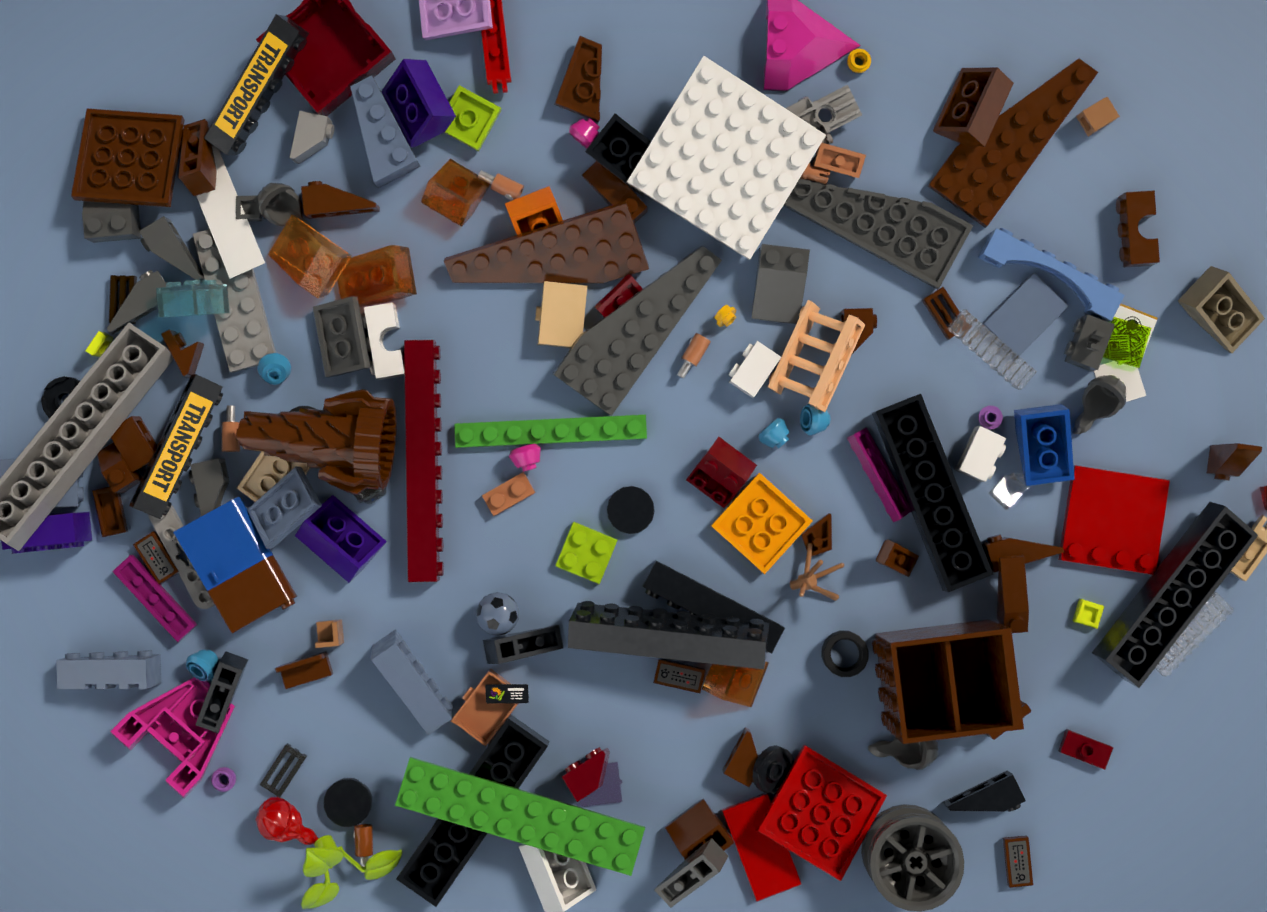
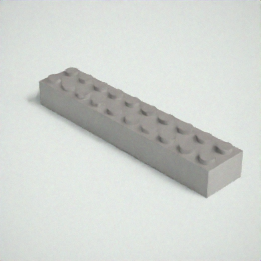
[0,322,174,551]

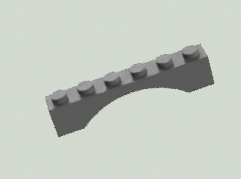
[189,458,230,516]

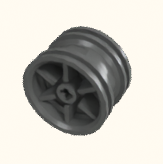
[861,804,965,912]

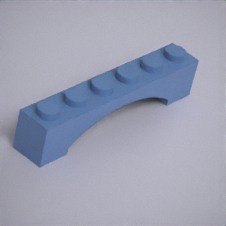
[978,228,1125,322]

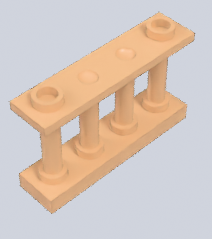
[768,300,865,412]

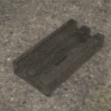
[260,743,307,798]

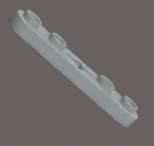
[148,504,215,609]

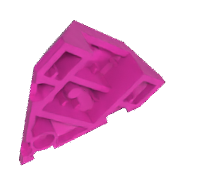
[764,0,861,91]

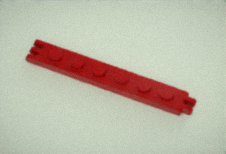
[481,0,511,94]

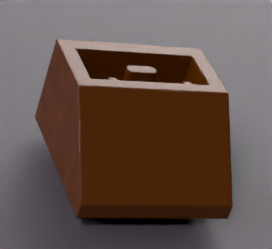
[665,798,734,860]

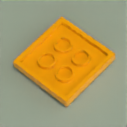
[711,472,813,574]

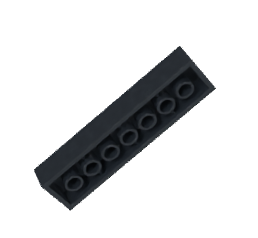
[872,394,993,592]
[1092,502,1258,688]
[568,601,770,670]
[396,714,550,907]

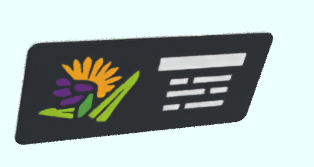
[485,684,529,704]

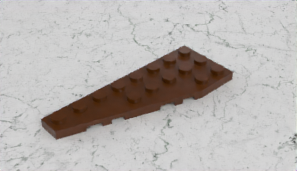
[928,59,1098,228]
[444,201,649,283]

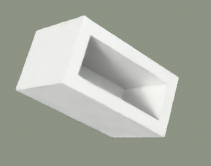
[729,341,781,398]
[955,426,1006,482]

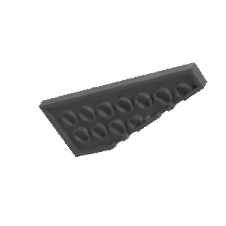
[783,179,973,290]
[553,246,722,416]

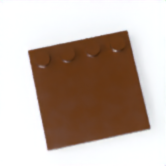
[71,108,185,207]

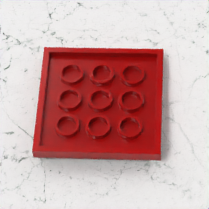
[1058,465,1170,575]
[756,745,887,881]

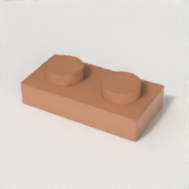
[812,143,866,178]
[482,472,536,516]

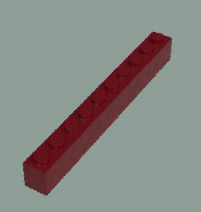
[404,340,444,582]

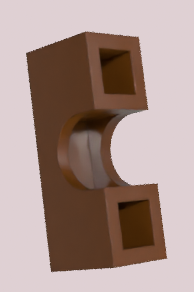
[1116,190,1160,268]

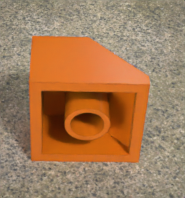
[505,186,563,235]

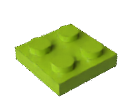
[444,85,502,152]
[555,522,618,584]

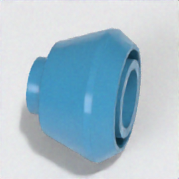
[258,353,291,385]
[800,403,831,435]
[758,418,790,449]
[186,650,219,681]

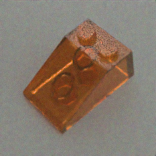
[268,215,352,298]
[334,245,417,307]

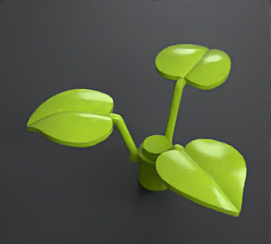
[301,835,402,909]

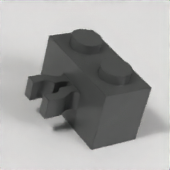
[1064,315,1115,371]

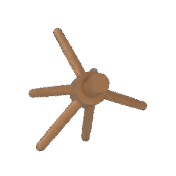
[790,543,844,601]

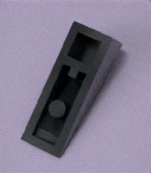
[483,625,563,664]
[195,651,248,733]
[943,770,1026,812]

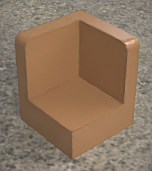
[1076,97,1120,137]
[315,619,344,648]

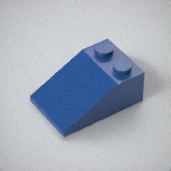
[1014,404,1075,486]

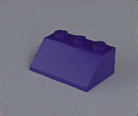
[381,59,456,147]
[295,495,387,583]

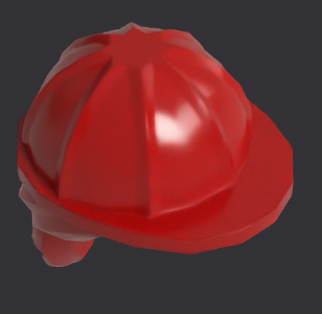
[255,797,319,845]

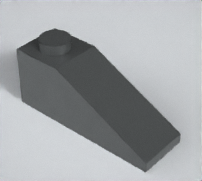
[139,216,205,283]
[107,270,175,335]
[654,838,728,908]

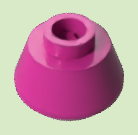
[569,118,600,149]
[509,444,541,472]

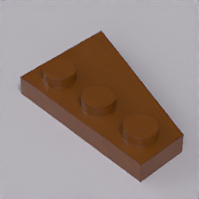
[554,36,602,122]

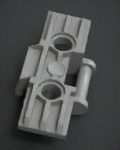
[786,85,862,145]

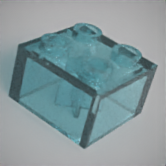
[156,280,230,318]

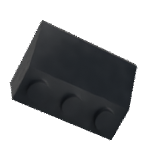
[585,113,651,197]

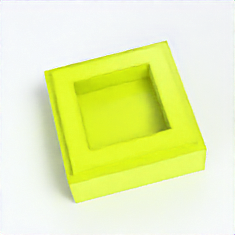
[85,331,113,357]
[1072,598,1104,629]

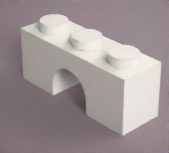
[361,302,405,380]

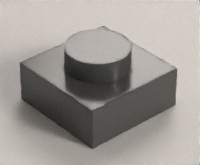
[236,195,262,222]

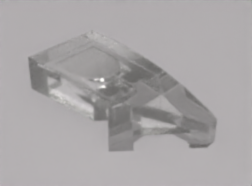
[988,472,1030,510]

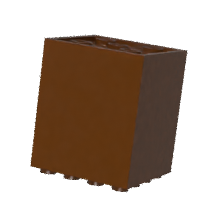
[872,620,1024,744]

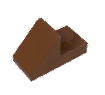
[161,329,204,378]
[876,539,919,577]

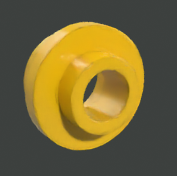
[847,49,871,73]
[714,305,737,327]

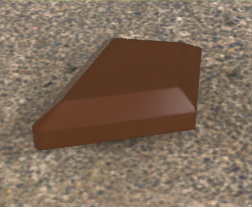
[801,513,832,557]

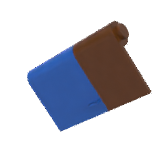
[173,497,297,633]

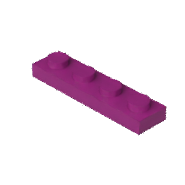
[847,427,911,522]
[112,555,197,642]

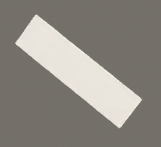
[196,145,265,279]

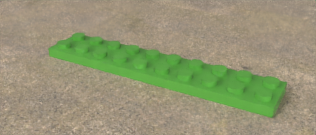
[395,757,645,876]

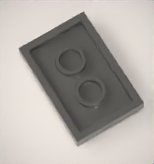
[313,296,371,377]

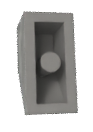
[290,111,334,164]

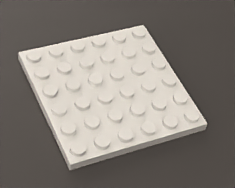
[626,56,826,260]

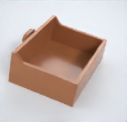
[451,669,519,747]

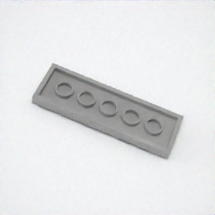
[193,229,276,373]

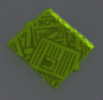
[1103,317,1151,368]

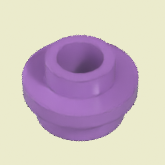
[978,406,1003,430]
[211,767,236,792]

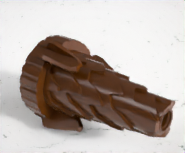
[236,389,397,495]

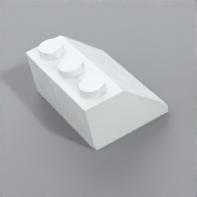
[518,844,597,912]

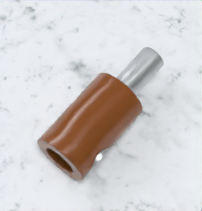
[353,824,373,873]

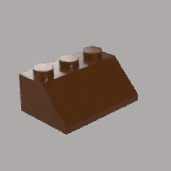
[933,67,1014,147]

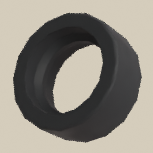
[821,630,869,677]

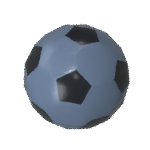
[476,592,519,636]

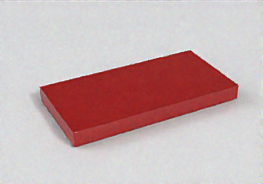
[722,793,801,901]

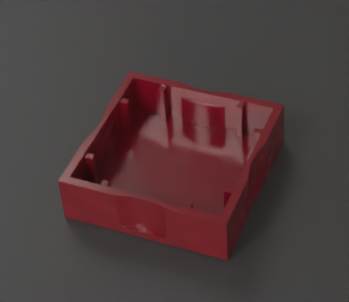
[256,0,396,116]

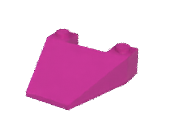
[110,677,235,799]

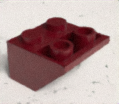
[686,437,757,508]
[562,747,610,802]

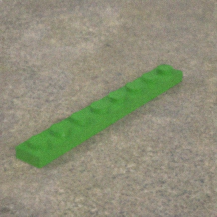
[454,415,647,448]

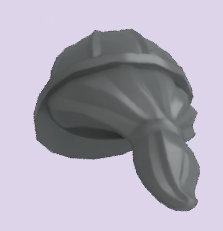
[258,183,314,240]
[1073,375,1126,434]
[868,738,938,770]

